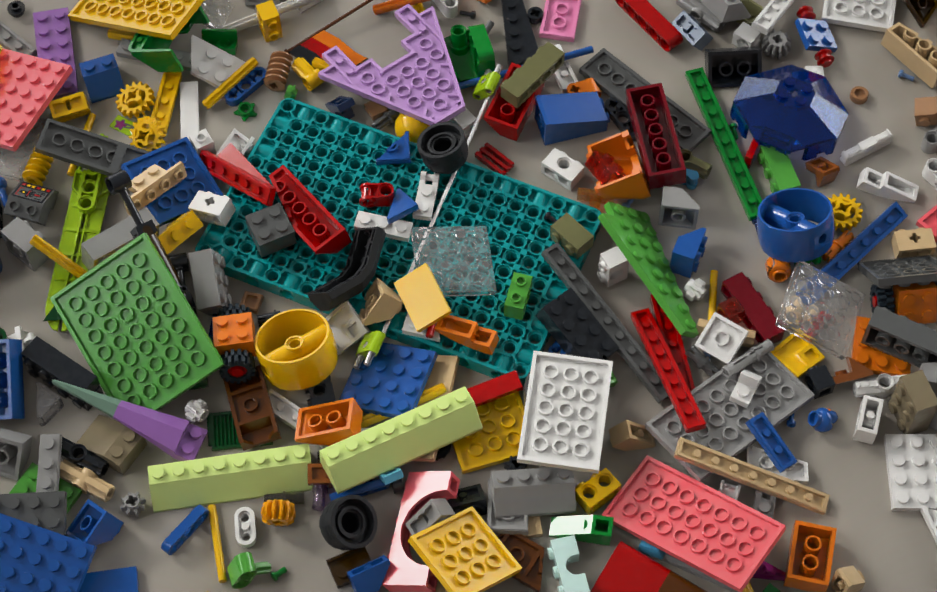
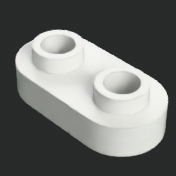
[234,507,257,548]

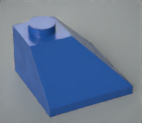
[66,499,124,546]

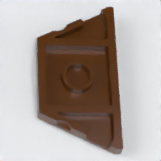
[497,534,545,592]

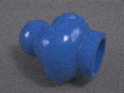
[808,408,838,432]

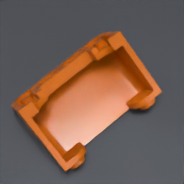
[586,130,651,199]

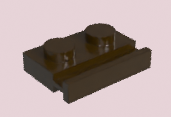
[326,547,371,589]

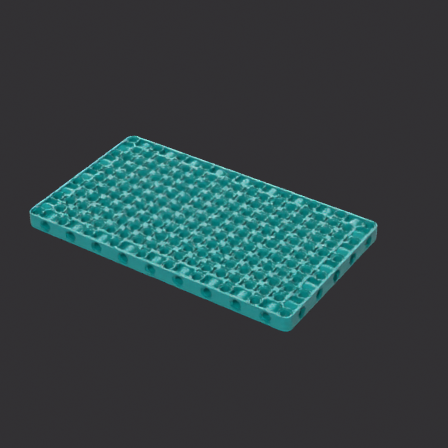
[195,98,601,387]

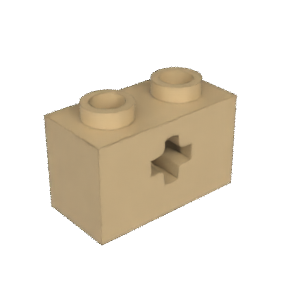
[891,227,937,258]

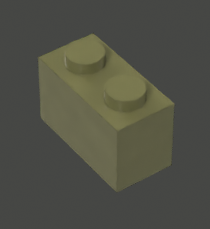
[550,213,594,259]

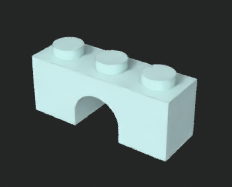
[547,535,590,592]

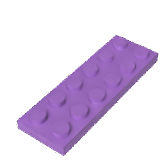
[33,7,79,100]

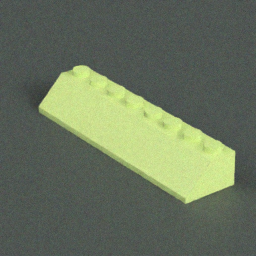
[319,386,483,494]
[147,443,315,513]

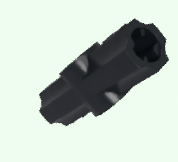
[61,437,109,478]

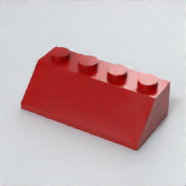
[483,63,544,141]

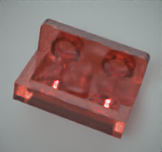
[585,150,626,185]

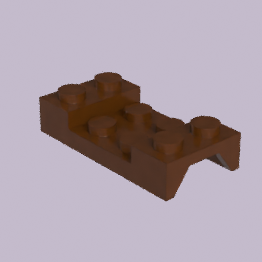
[223,365,282,451]

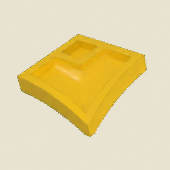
[771,329,825,378]

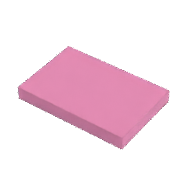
[539,0,582,42]

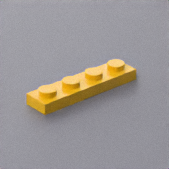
[150,72,183,134]

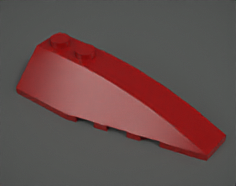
[269,165,352,254]

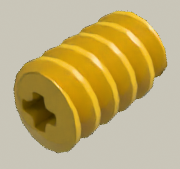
[22,146,54,186]

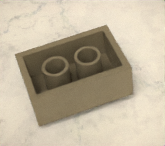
[888,370,937,434]

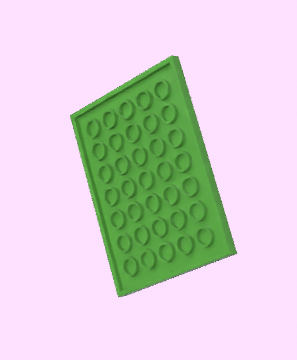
[50,233,224,411]

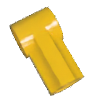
[291,57,325,91]

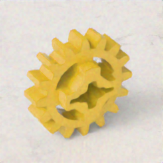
[115,81,155,119]
[129,116,167,152]
[827,193,863,232]

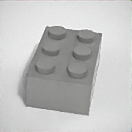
[188,248,232,315]

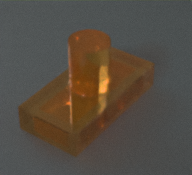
[577,187,615,210]

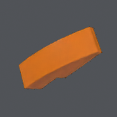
[434,315,499,355]

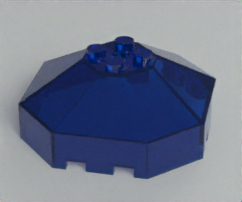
[730,64,849,161]

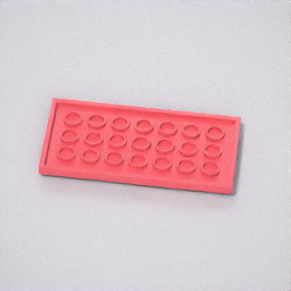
[601,455,786,592]

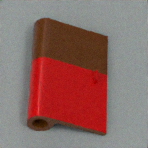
[590,541,708,592]

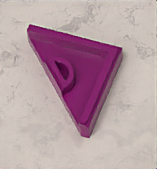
[752,561,785,581]

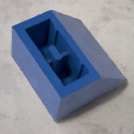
[670,228,708,278]

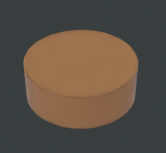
[850,86,869,104]

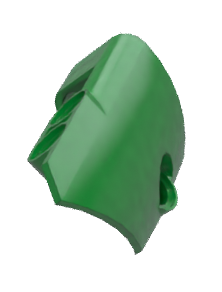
[444,24,496,83]

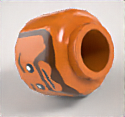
[765,257,792,283]

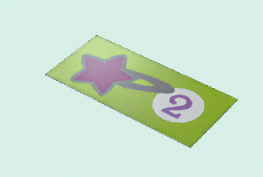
[109,115,134,136]

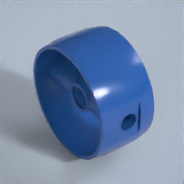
[757,188,835,262]

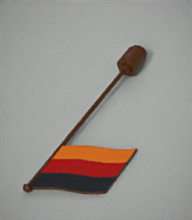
[284,0,373,71]

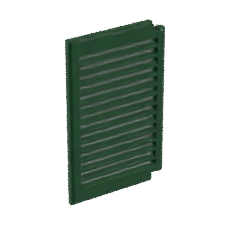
[207,411,273,451]

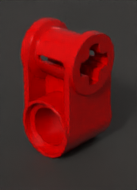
[359,182,395,207]

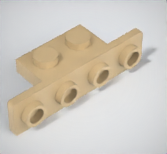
[124,161,187,216]

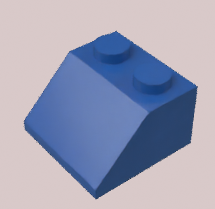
[79,53,125,104]

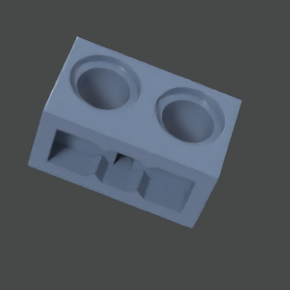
[672,10,713,51]

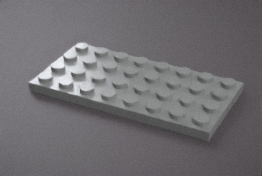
[645,342,815,482]

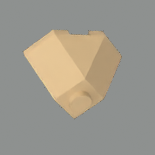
[359,277,403,326]

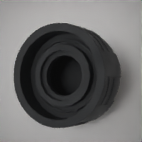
[417,122,468,174]
[319,495,378,550]

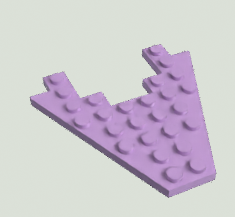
[318,4,466,126]

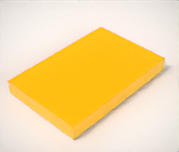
[394,263,452,333]

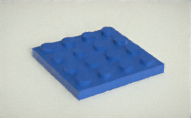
[121,137,223,227]
[339,342,438,418]

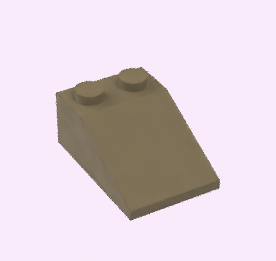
[76,414,147,475]

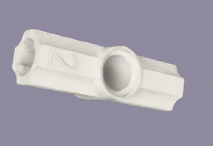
[852,373,907,398]

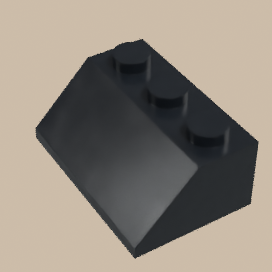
[705,46,762,88]

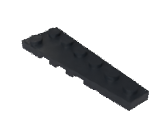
[501,0,538,68]

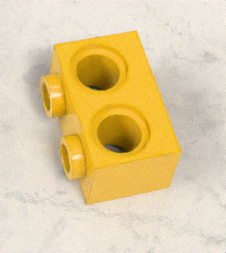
[255,0,283,43]
[49,91,92,123]
[575,467,622,515]

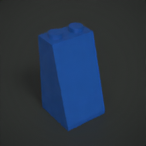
[534,92,610,146]

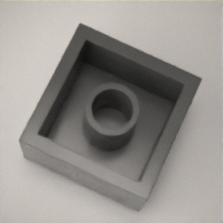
[245,203,297,257]

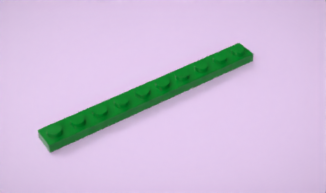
[685,67,762,221]

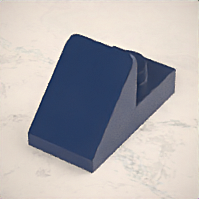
[325,96,355,119]

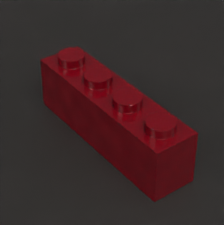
[720,272,785,344]

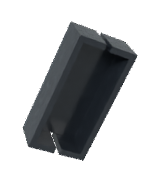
[536,287,619,360]
[21,336,104,411]

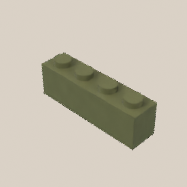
[500,42,565,108]

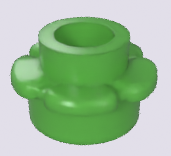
[284,84,298,99]

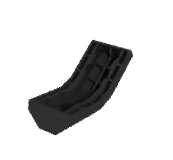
[308,226,386,311]

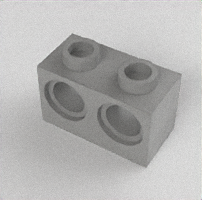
[405,498,455,535]

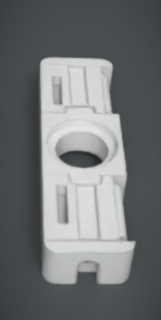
[840,129,893,166]

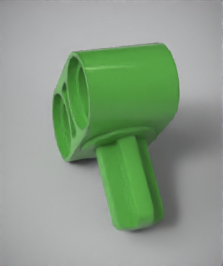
[227,552,271,589]

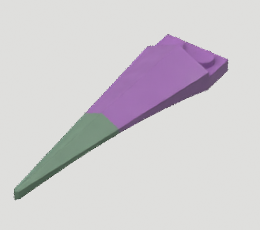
[52,380,208,461]

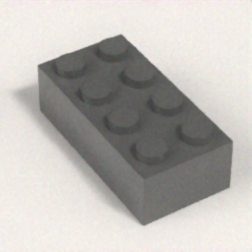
[861,306,937,368]

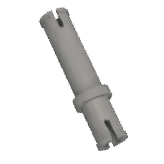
[721,339,774,379]

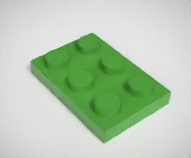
[9,462,82,514]

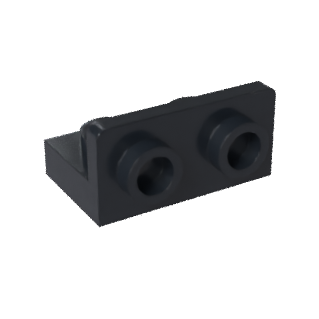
[447,484,487,516]

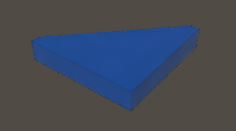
[376,131,411,165]
[387,188,419,224]

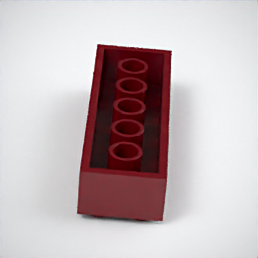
[626,83,686,190]

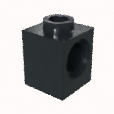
[804,365,836,399]

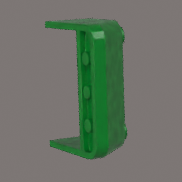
[128,6,210,72]

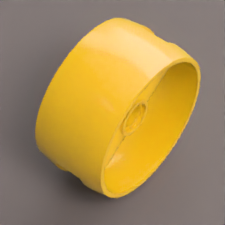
[255,309,338,391]

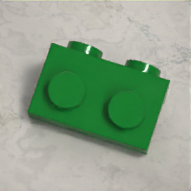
[201,29,238,55]

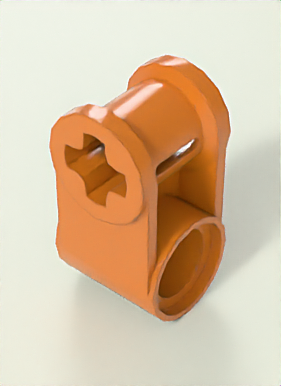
[567,78,602,98]

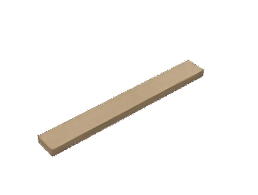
[674,437,830,515]

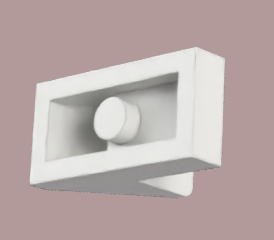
[729,369,763,408]

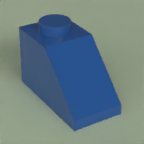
[347,555,390,592]

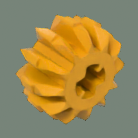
[261,499,296,527]

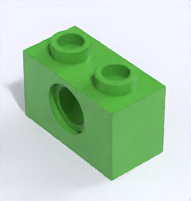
[504,272,533,320]

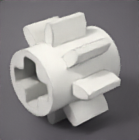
[683,278,707,302]
[184,398,209,424]

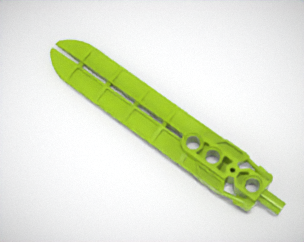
[45,134,110,332]

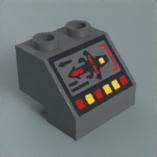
[3,181,59,226]

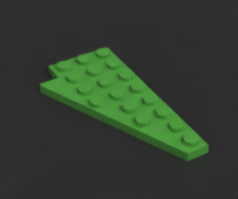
[598,201,699,338]

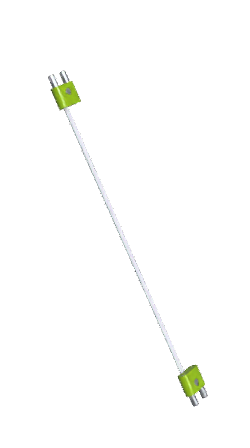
[353,64,503,369]

